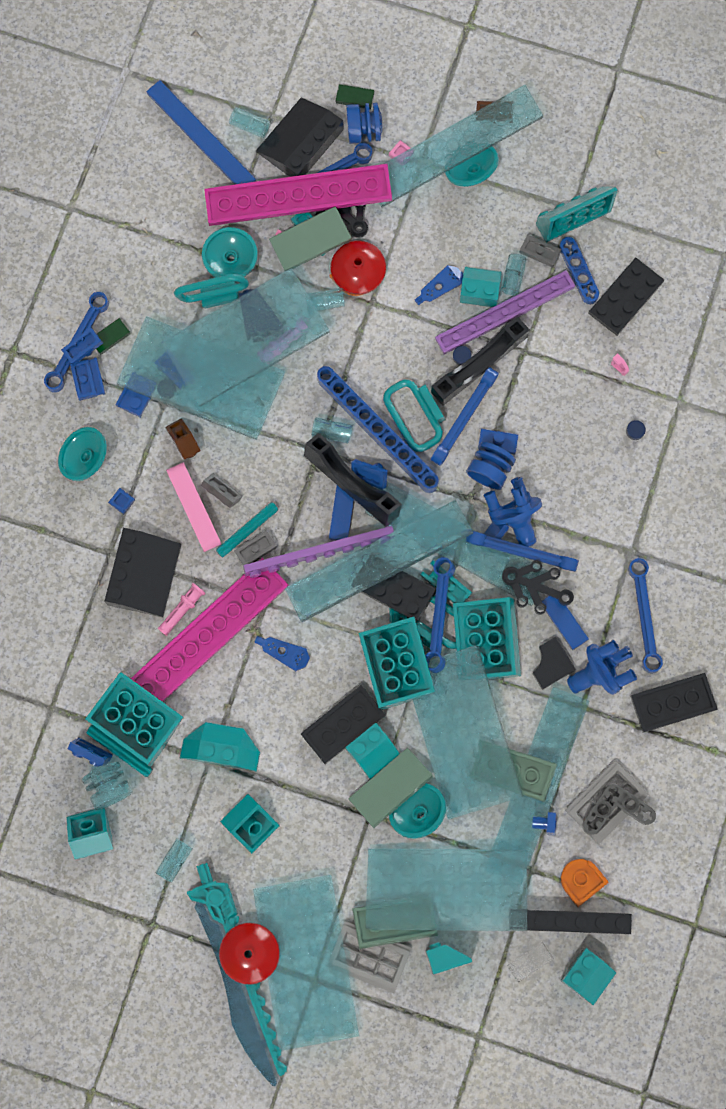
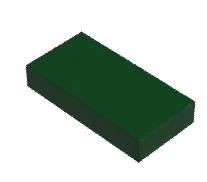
[335,84,374,109]
[96,318,131,355]

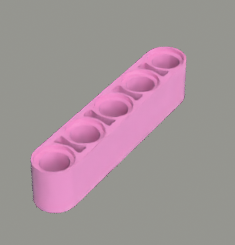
[166,462,221,552]

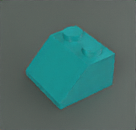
[460,267,501,307]
[345,723,400,779]
[220,794,280,854]
[66,807,113,860]
[425,942,472,975]
[560,948,617,1005]

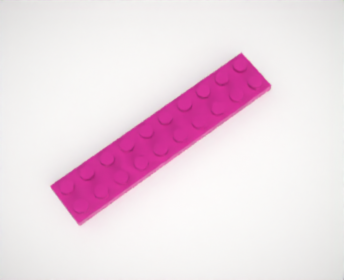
[204,164,392,226]
[130,558,289,702]

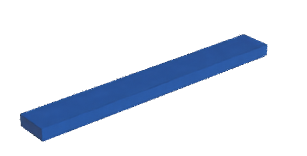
[146,80,257,185]

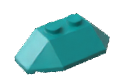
[180,722,260,772]

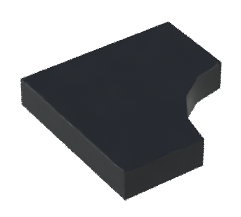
[532,637,576,690]

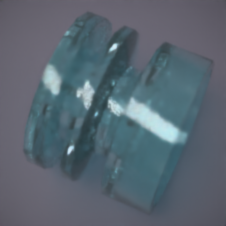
[81,762,133,810]

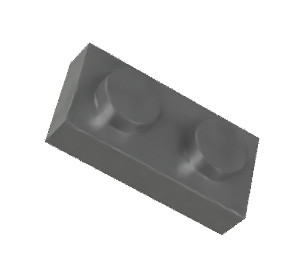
[519,234,561,268]
[201,473,242,508]
[234,531,277,566]

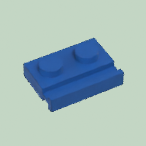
[70,358,106,401]
[115,372,158,418]
[67,737,113,767]

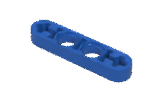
[559,237,599,305]

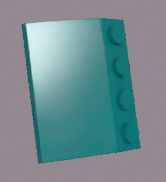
[536,186,618,243]
[453,597,521,681]
[358,617,435,710]
[85,671,183,767]

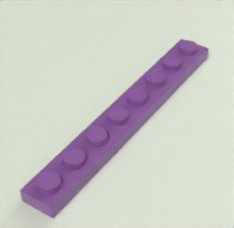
[435,270,575,355]
[243,526,394,578]

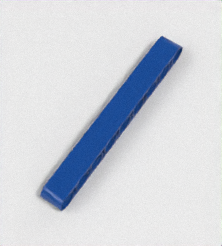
[317,366,439,493]

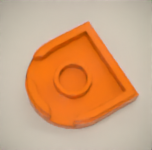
[561,859,609,907]

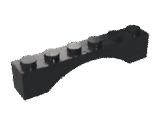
[431,316,530,406]
[304,433,402,527]
[509,909,632,935]

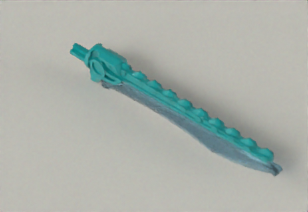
[187,863,287,1086]

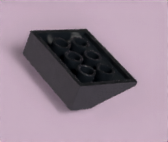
[256,97,344,177]
[104,527,182,618]

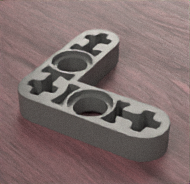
[582,784,656,835]

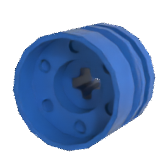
[346,102,382,144]
[466,442,516,490]

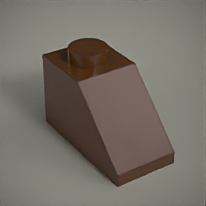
[165,418,201,460]

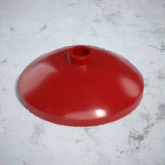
[330,241,386,295]
[219,923,280,984]

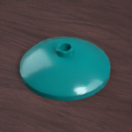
[445,143,499,187]
[202,227,258,278]
[58,427,107,481]
[389,784,446,839]

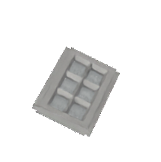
[565,761,649,844]
[327,921,412,993]

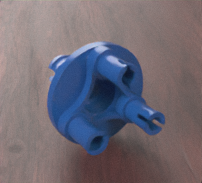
[483,477,543,547]
[567,640,637,695]

